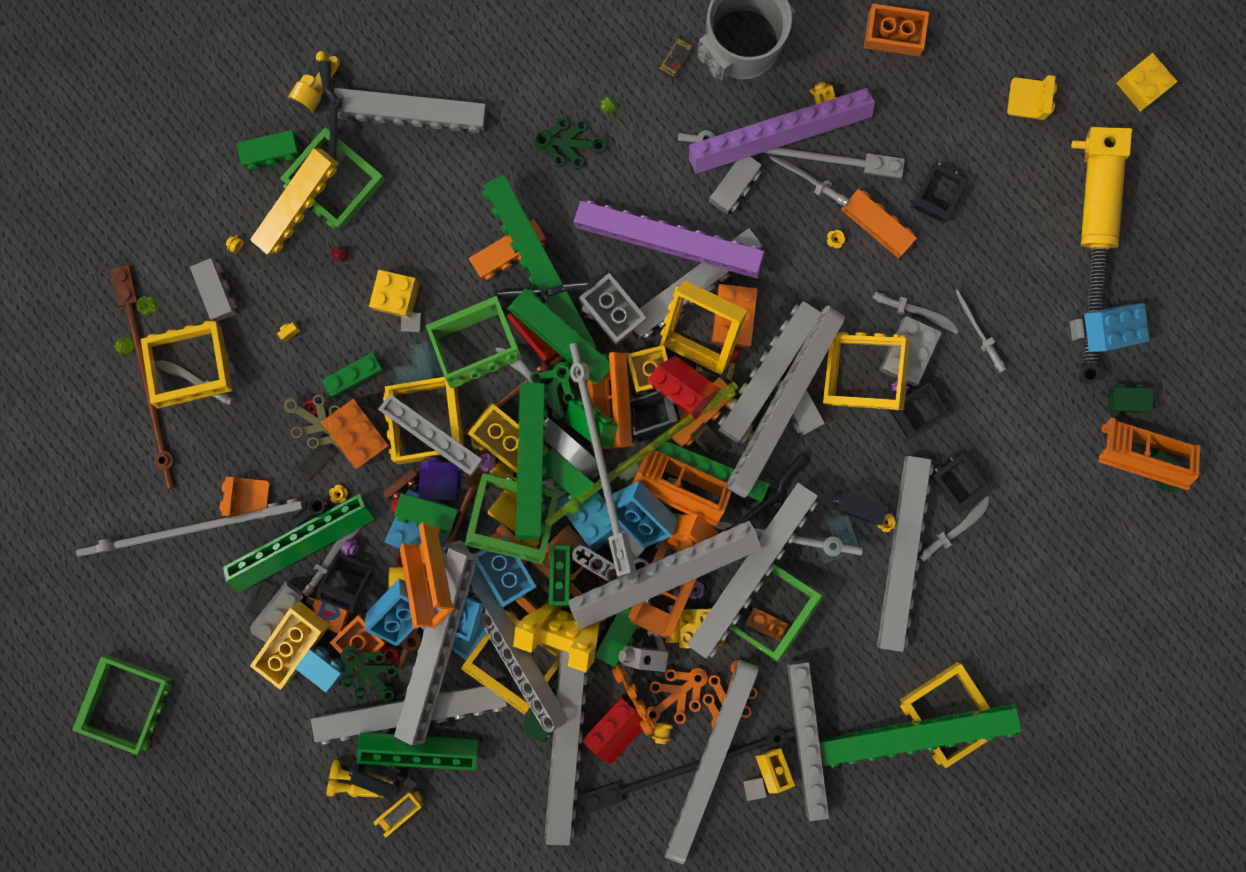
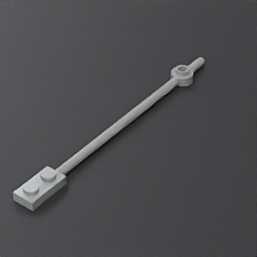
[678,130,905,179]
[570,343,636,576]
[76,498,306,557]
[664,505,863,556]

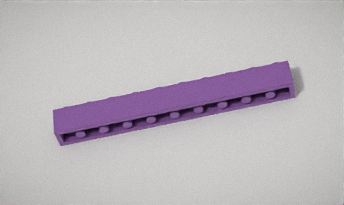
[689,88,875,174]
[573,200,764,279]

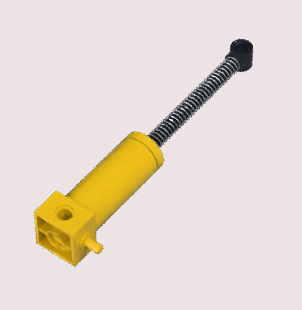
[1071,127,1132,385]

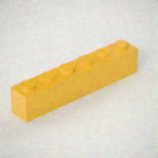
[250,148,339,254]

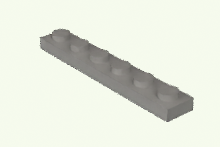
[378,394,483,476]

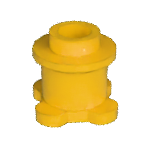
[652,722,673,744]

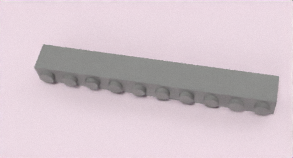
[877,456,933,652]
[687,483,818,659]
[568,521,762,629]
[394,548,478,745]
[544,650,587,845]
[311,681,508,744]

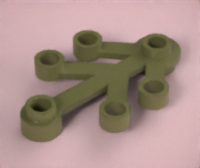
[284,395,340,449]

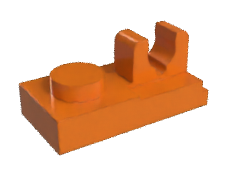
[745,607,788,641]

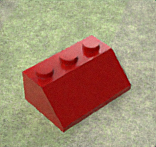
[507,313,558,363]
[647,356,720,420]
[582,695,643,764]

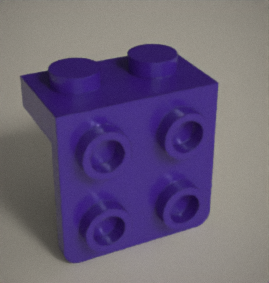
[419,457,463,501]

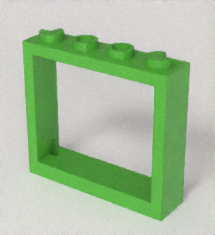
[280,128,385,231]
[426,296,522,388]
[464,473,559,564]
[728,563,823,663]
[72,655,172,755]

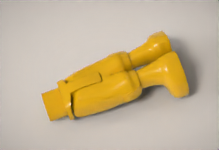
[327,760,393,798]

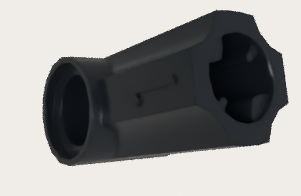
[292,497,332,527]

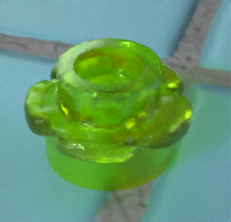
[599,97,616,114]
[136,296,156,315]
[114,337,133,355]

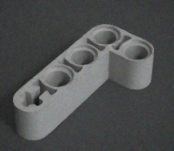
[543,417,597,477]
[571,544,649,582]

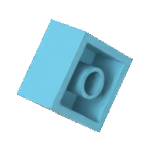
[295,646,346,692]

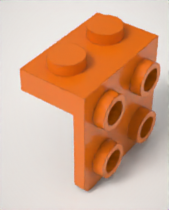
[220,477,270,519]

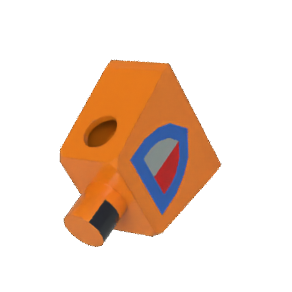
[305,597,350,634]

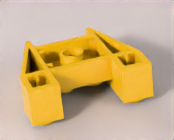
[513,603,599,673]

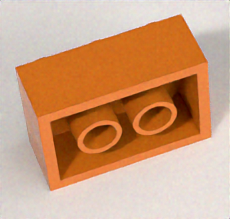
[864,4,929,56]
[711,284,757,348]
[320,399,388,469]

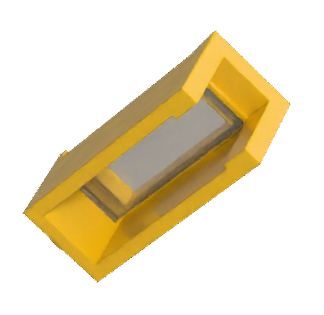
[373,789,424,838]

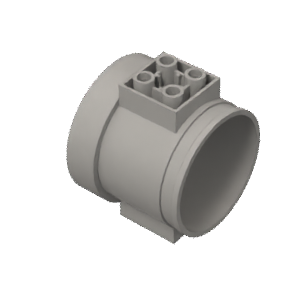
[697,0,796,81]

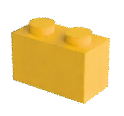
[755,748,795,793]

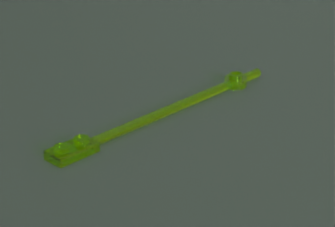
[545,381,738,527]

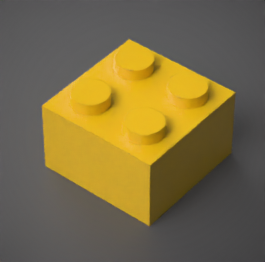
[1116,53,1177,112]
[369,270,420,318]
[627,345,668,394]

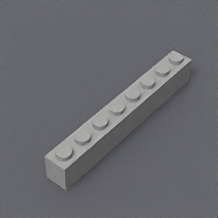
[334,88,487,133]
[634,228,763,339]
[718,301,821,443]
[786,659,829,821]

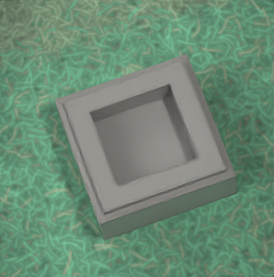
[401,313,421,332]
[1070,319,1085,341]
[743,777,766,801]

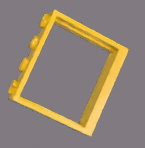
[660,280,748,375]
[141,321,232,409]
[823,332,911,410]
[383,377,464,465]
[461,610,560,715]
[899,662,990,768]

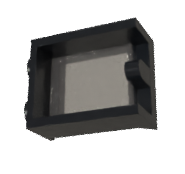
[348,761,410,804]

